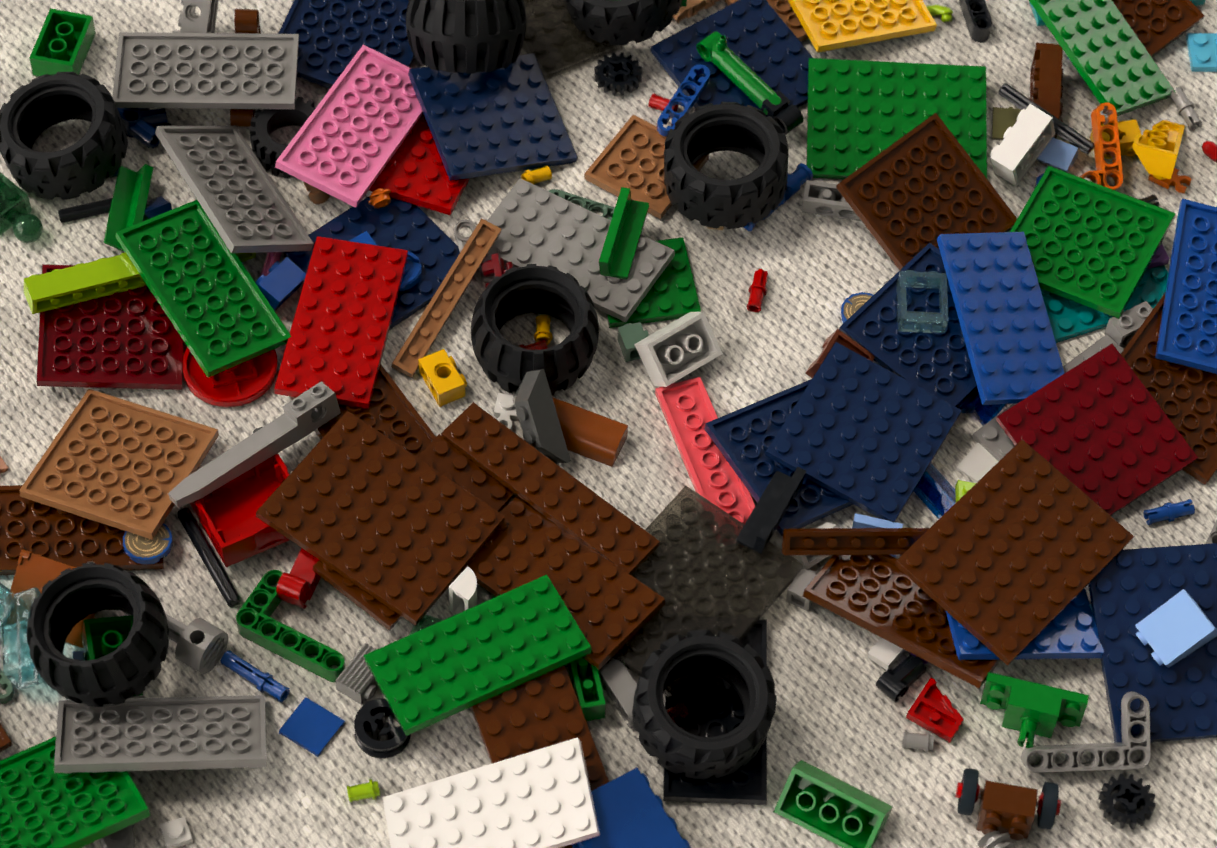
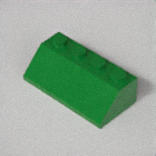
[773,760,893,848]

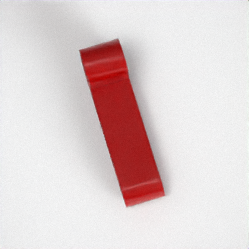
[276,548,321,609]

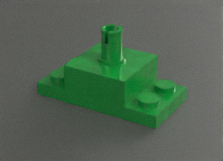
[980,672,1089,748]

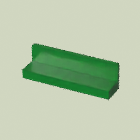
[103,164,154,252]
[599,187,649,279]

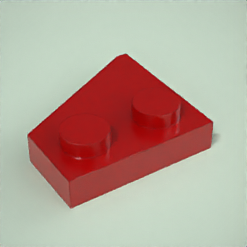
[906,678,964,742]

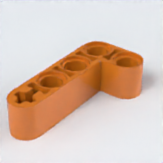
[1080,102,1123,190]

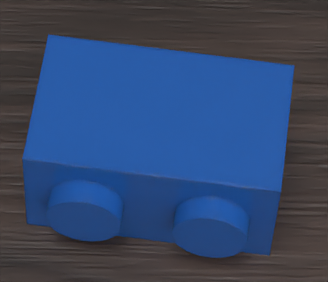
[255,257,306,311]

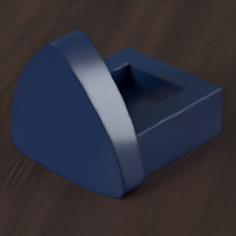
[144,196,172,219]

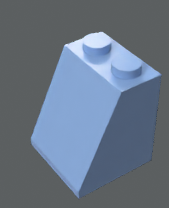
[1135,589,1217,668]

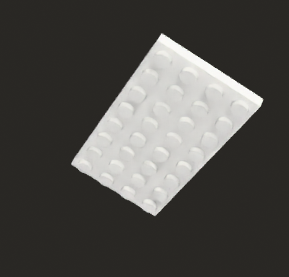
[383,738,600,848]

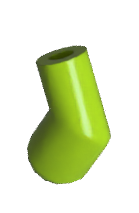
[926,5,953,22]

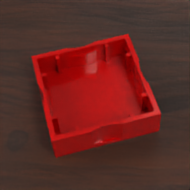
[189,453,290,567]

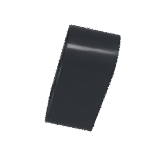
[959,0,992,43]

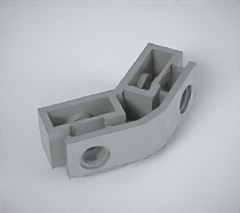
[172,0,219,33]

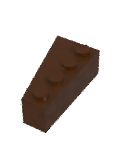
[1030,42,1063,138]

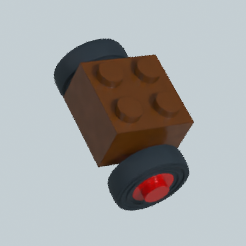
[955,768,1061,840]

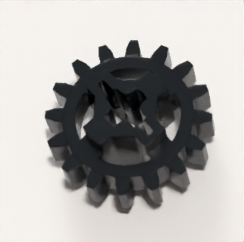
[594,52,642,96]
[1098,774,1156,829]

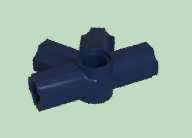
[117,108,168,149]

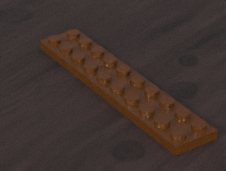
[441,402,660,575]

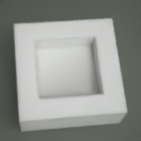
[160,816,193,848]

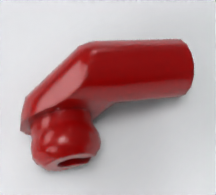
[1202,141,1217,162]

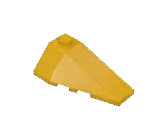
[1132,120,1185,180]

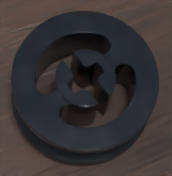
[354,698,411,759]

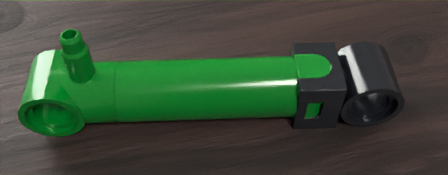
[696,31,804,135]

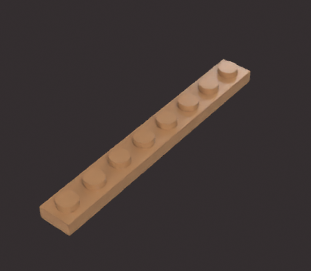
[391,218,502,378]

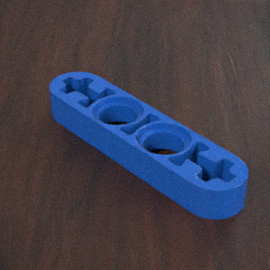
[657,64,710,137]

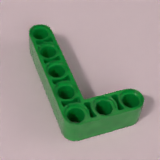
[236,570,345,682]

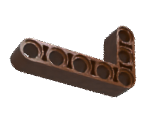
[230,9,261,128]

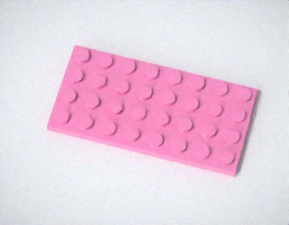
[275,45,423,208]

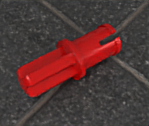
[747,269,768,313]

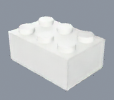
[990,104,1055,186]
[634,312,723,387]

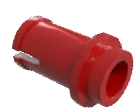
[649,94,679,112]

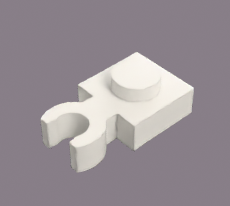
[494,393,518,431]

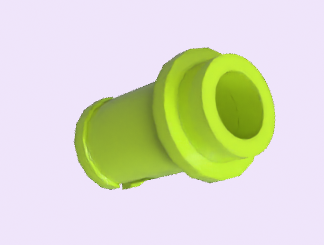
[347,779,380,802]

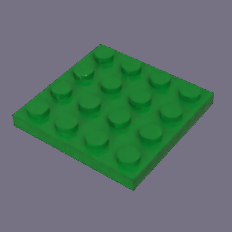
[606,237,701,328]

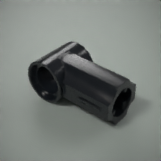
[876,655,926,702]

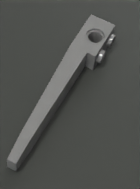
[168,381,341,508]

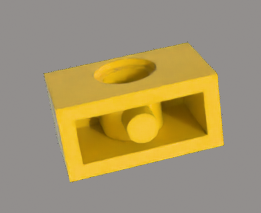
[418,349,467,407]

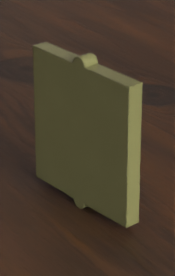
[992,107,1021,140]

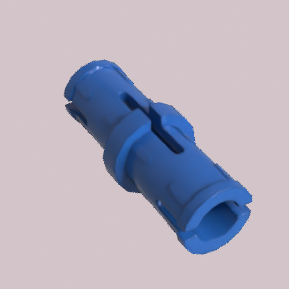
[1143,499,1195,525]

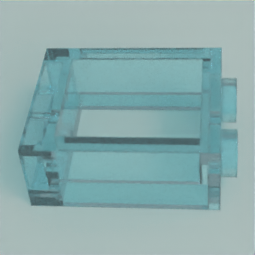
[897,270,948,334]

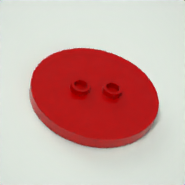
[182,347,278,407]

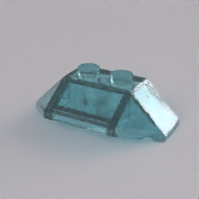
[2,587,44,690]

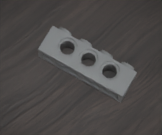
[802,180,861,221]

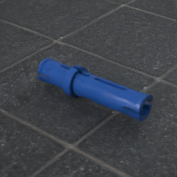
[220,650,290,702]

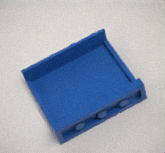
[571,768,691,848]

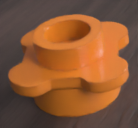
[368,188,391,208]

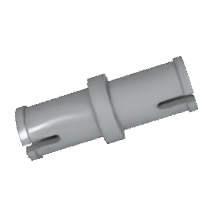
[1170,87,1202,130]

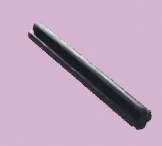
[998,83,1095,155]
[177,507,240,607]

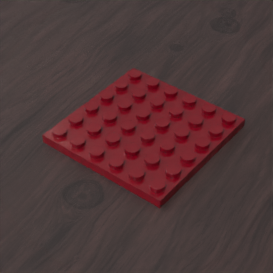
[37,264,183,390]
[996,343,1198,516]

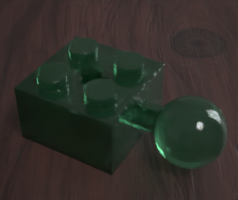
[0,173,43,243]

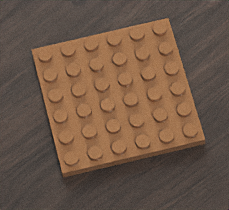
[19,389,219,540]

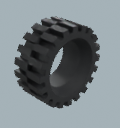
[250,96,316,178]

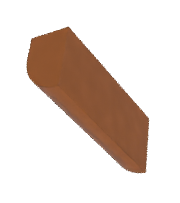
[552,397,628,467]

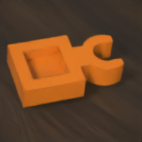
[1148,168,1192,193]

